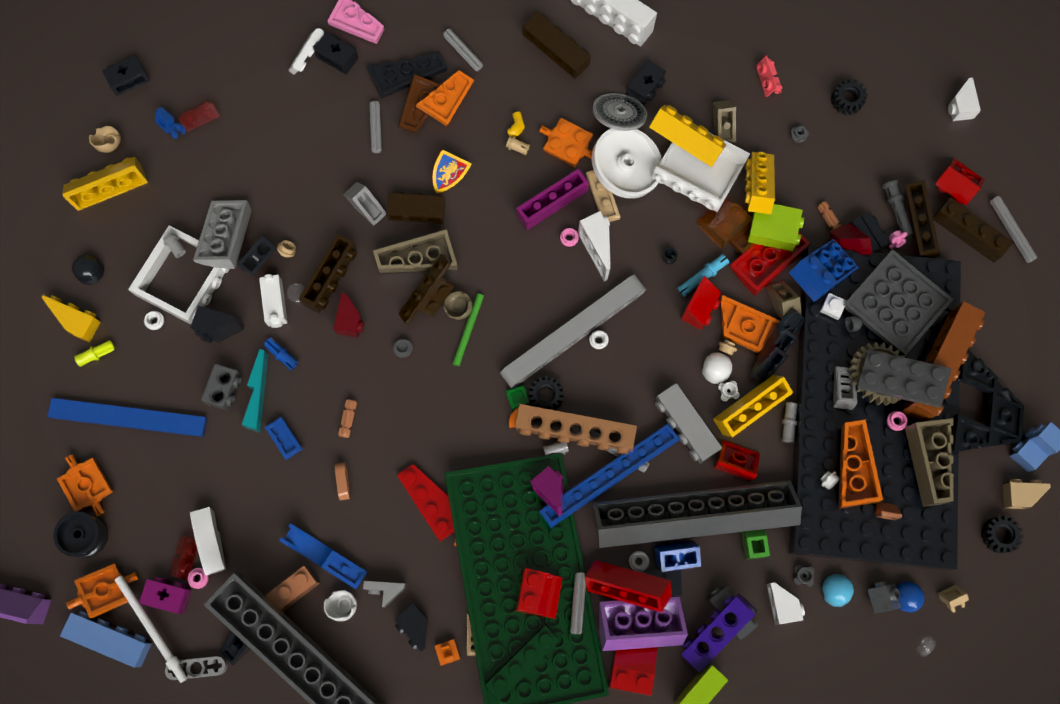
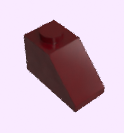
[829,223,872,255]
[333,293,365,338]

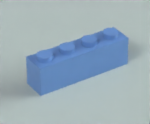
[60,610,152,668]

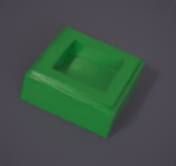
[506,385,530,410]

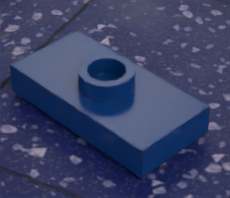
[265,416,303,460]

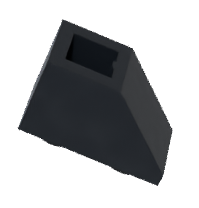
[394,603,428,651]

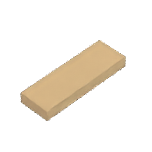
[586,170,620,222]

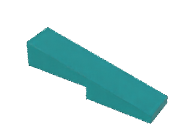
[241,349,268,432]

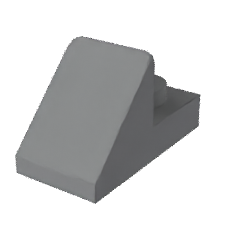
[363,581,407,608]

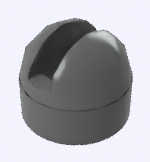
[845,316,862,332]

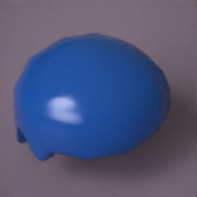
[896,581,925,613]

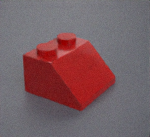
[935,158,985,205]
[681,277,721,330]
[515,568,562,619]

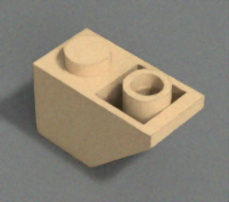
[1002,479,1050,509]

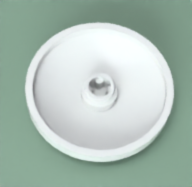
[592,128,662,198]

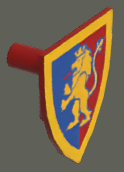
[432,149,472,194]

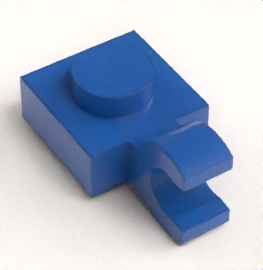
[155,107,186,139]

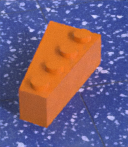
[838,419,883,509]

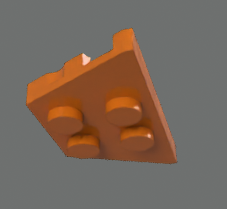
[720,295,780,353]

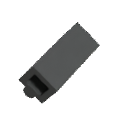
[706,584,759,640]

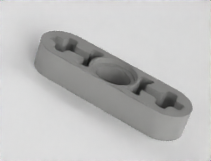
[165,656,228,680]

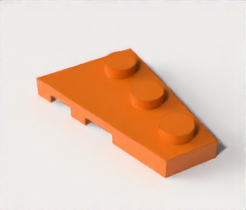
[416,70,474,126]

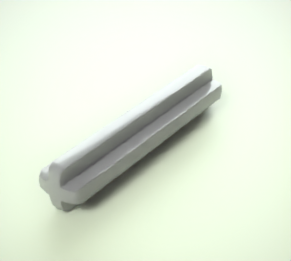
[443,28,483,71]
[369,101,382,153]
[570,572,586,634]

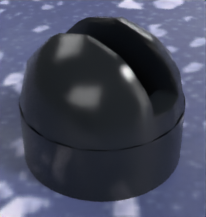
[662,248,678,264]

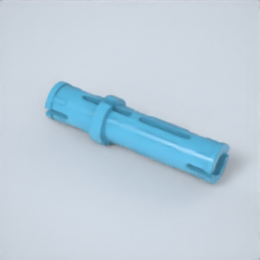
[677,254,729,297]

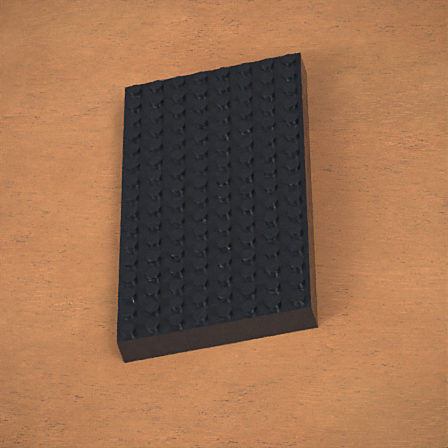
[789,246,961,571]

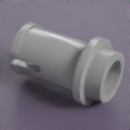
[163,233,186,258]
[543,442,569,456]

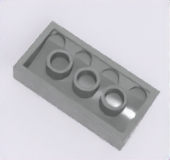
[193,200,252,269]

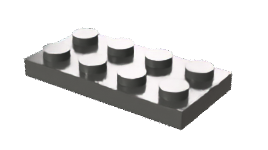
[858,350,951,408]

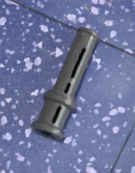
[882,180,914,237]

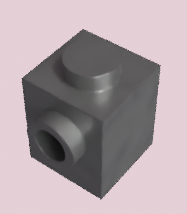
[868,581,902,614]

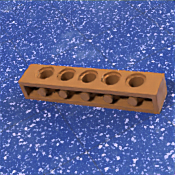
[515,404,637,454]

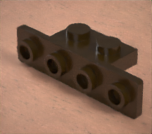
[399,254,455,324]

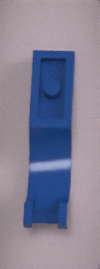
[279,523,367,589]

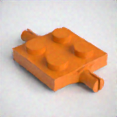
[539,118,593,167]
[57,455,113,516]
[66,563,138,619]

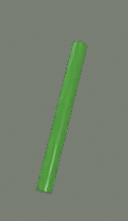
[452,293,484,366]

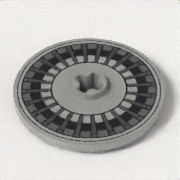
[592,93,647,131]

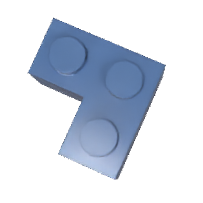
[1010,422,1060,472]

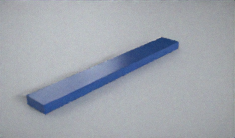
[47,398,207,437]
[539,424,680,528]

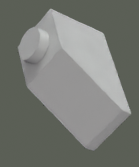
[343,182,386,226]

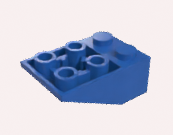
[789,239,859,302]

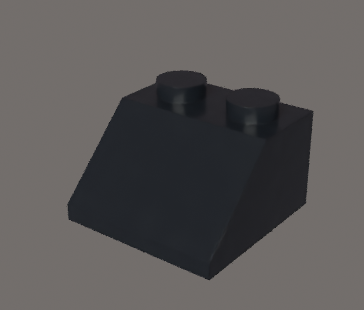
[190,306,244,343]

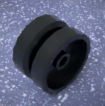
[53,511,108,558]

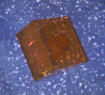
[696,200,753,249]

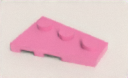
[328,0,385,44]

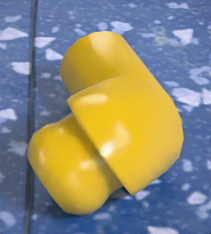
[507,112,525,137]

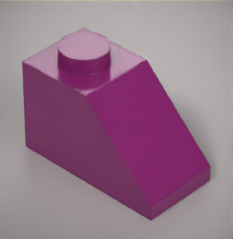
[530,466,564,516]

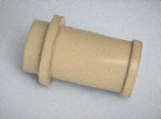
[506,136,530,156]

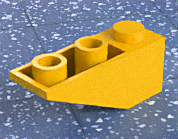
[41,295,101,342]

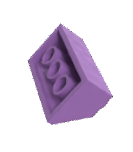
[0,583,51,624]
[599,597,688,651]

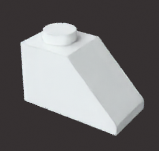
[948,78,981,121]
[766,582,805,625]

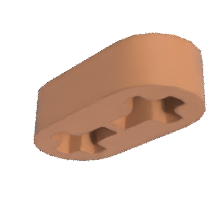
[335,462,350,501]

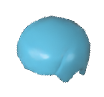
[822,574,854,607]

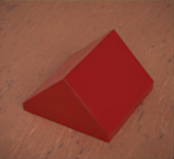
[713,440,760,482]

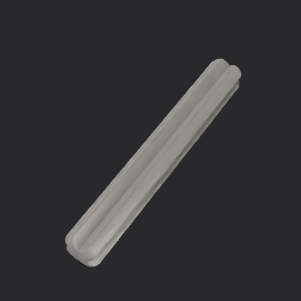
[990,196,1037,263]

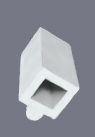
[259,274,288,328]

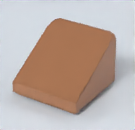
[875,502,902,520]

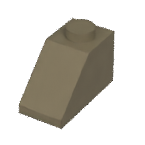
[713,100,736,143]
[766,281,802,319]

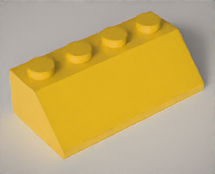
[62,157,148,211]

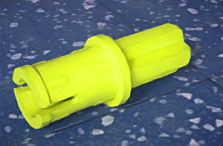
[74,340,115,367]

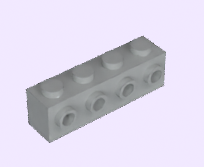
[655,383,722,464]

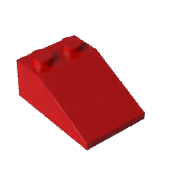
[608,647,657,696]

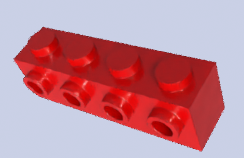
[585,560,672,612]

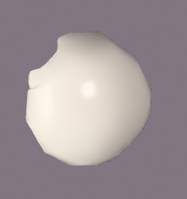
[702,352,732,384]
[324,590,357,622]

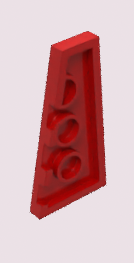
[397,464,454,542]

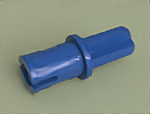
[264,338,299,371]

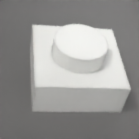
[820,293,846,320]

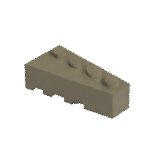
[373,229,458,273]
[905,418,953,507]

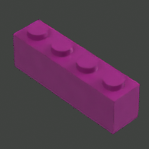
[516,169,589,231]

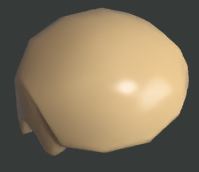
[89,126,121,153]

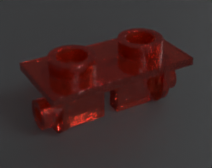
[178,101,220,132]
[169,536,198,580]

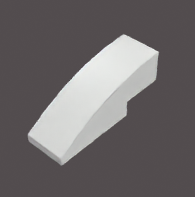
[190,507,226,576]

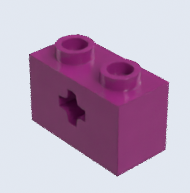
[139,577,191,614]

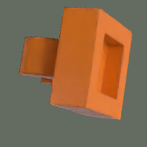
[435,639,460,666]

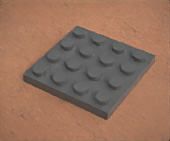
[844,249,954,356]

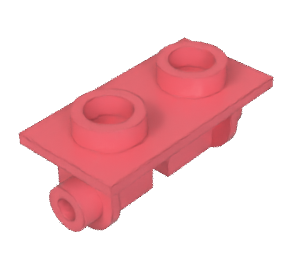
[755,56,782,97]

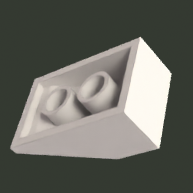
[578,211,610,281]

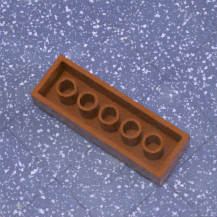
[901,301,986,422]

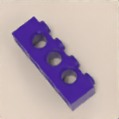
[681,593,758,673]

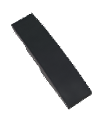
[749,308,805,383]

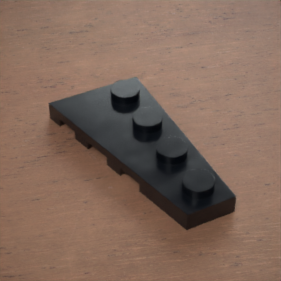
[366,52,447,99]

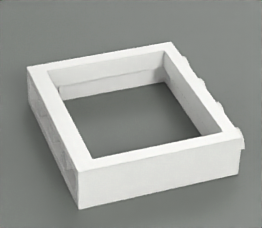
[128,226,230,324]

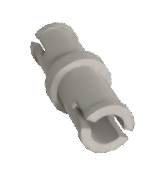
[781,402,798,443]

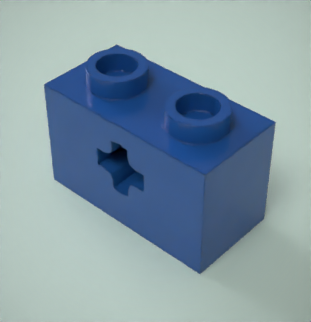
[654,540,701,572]

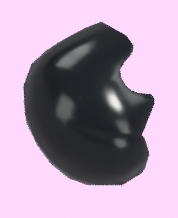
[72,254,104,285]

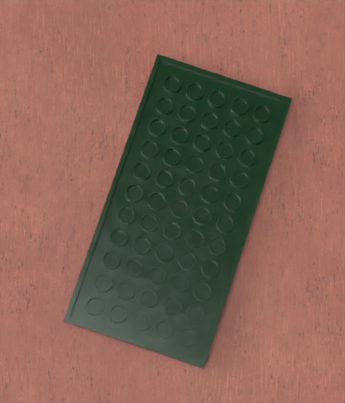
[444,453,609,704]

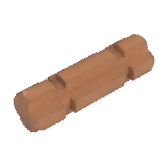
[818,201,841,231]
[338,399,357,438]

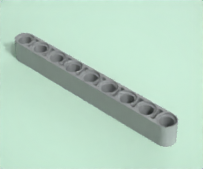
[500,274,647,389]

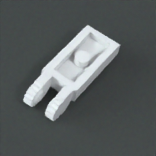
[288,28,324,74]

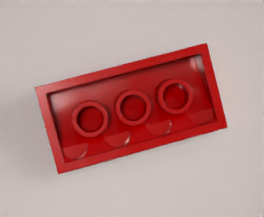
[730,232,811,296]

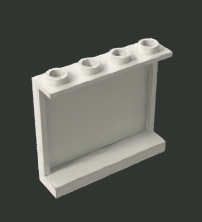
[652,132,750,212]

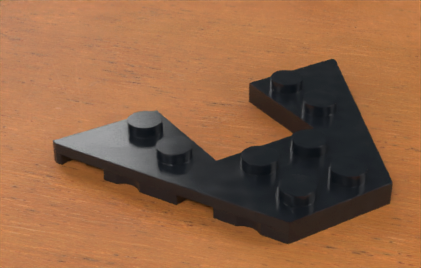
[951,349,1024,453]

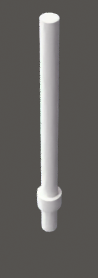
[115,576,188,683]

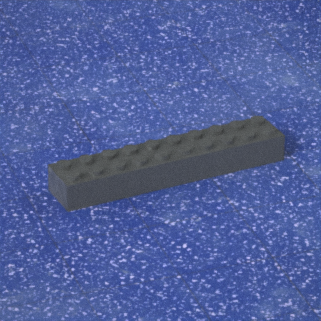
[593,480,802,548]
[204,570,381,704]

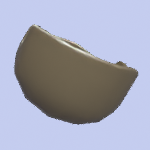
[443,291,473,320]

